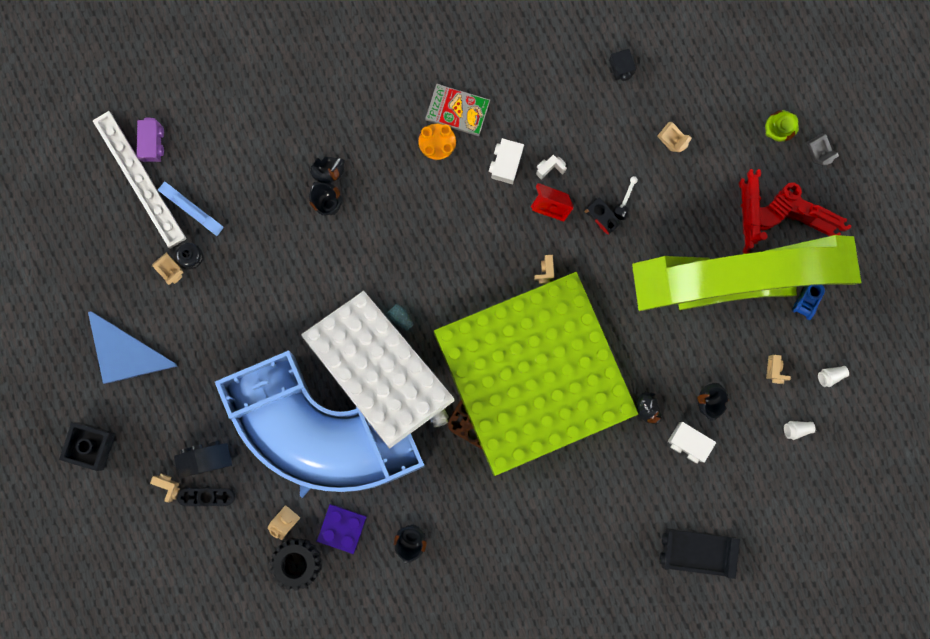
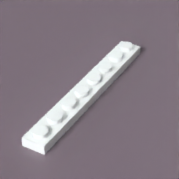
[93,111,187,249]

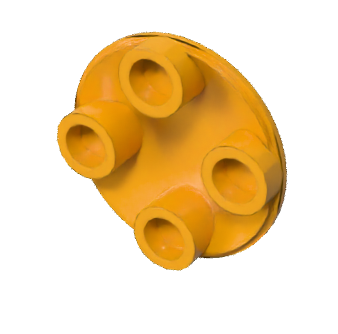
[419,123,456,160]

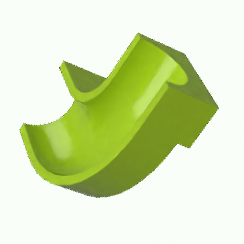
[632,235,861,311]

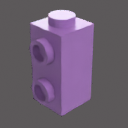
[137,118,164,162]

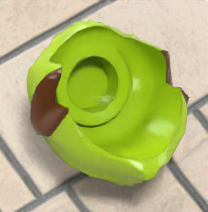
[765,110,799,142]

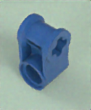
[792,285,825,320]

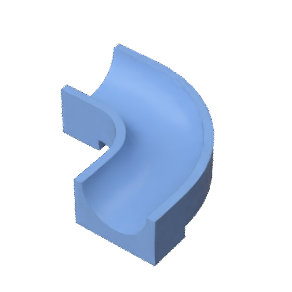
[215,351,425,492]

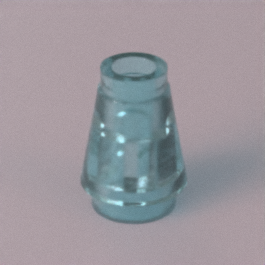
[386,303,414,331]

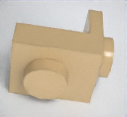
[657,122,692,152]
[152,252,183,285]
[150,473,180,503]
[268,505,300,540]

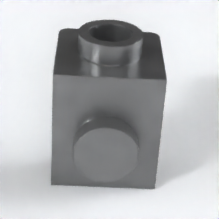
[806,133,839,165]

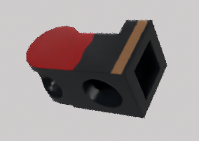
[583,197,620,235]

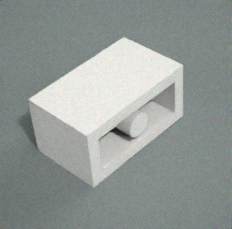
[489,138,524,184]
[668,422,716,463]

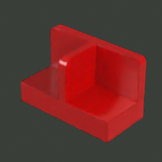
[531,183,574,222]

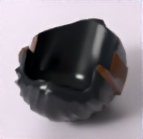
[310,156,345,183]
[309,182,342,216]
[697,383,729,421]
[636,391,662,424]
[393,524,427,564]

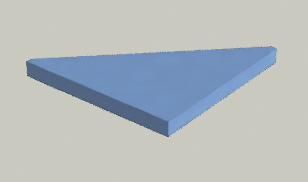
[88,312,177,384]

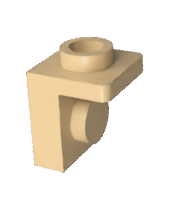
[534,255,554,284]
[766,355,791,384]

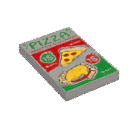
[425,84,490,136]

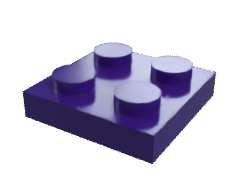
[317,504,367,554]

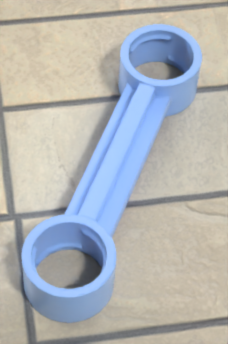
[158,181,224,236]

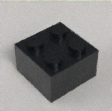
[59,422,116,471]

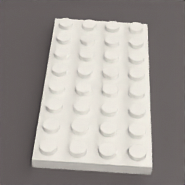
[301,291,455,449]

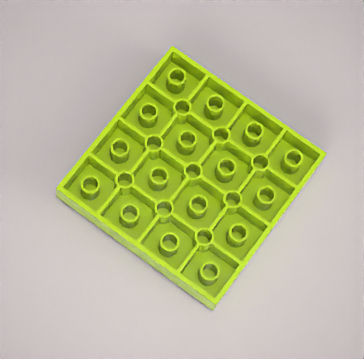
[434,272,638,476]

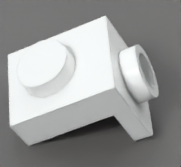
[536,155,567,180]

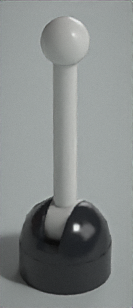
[613,176,638,220]

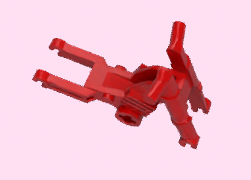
[739,169,851,254]

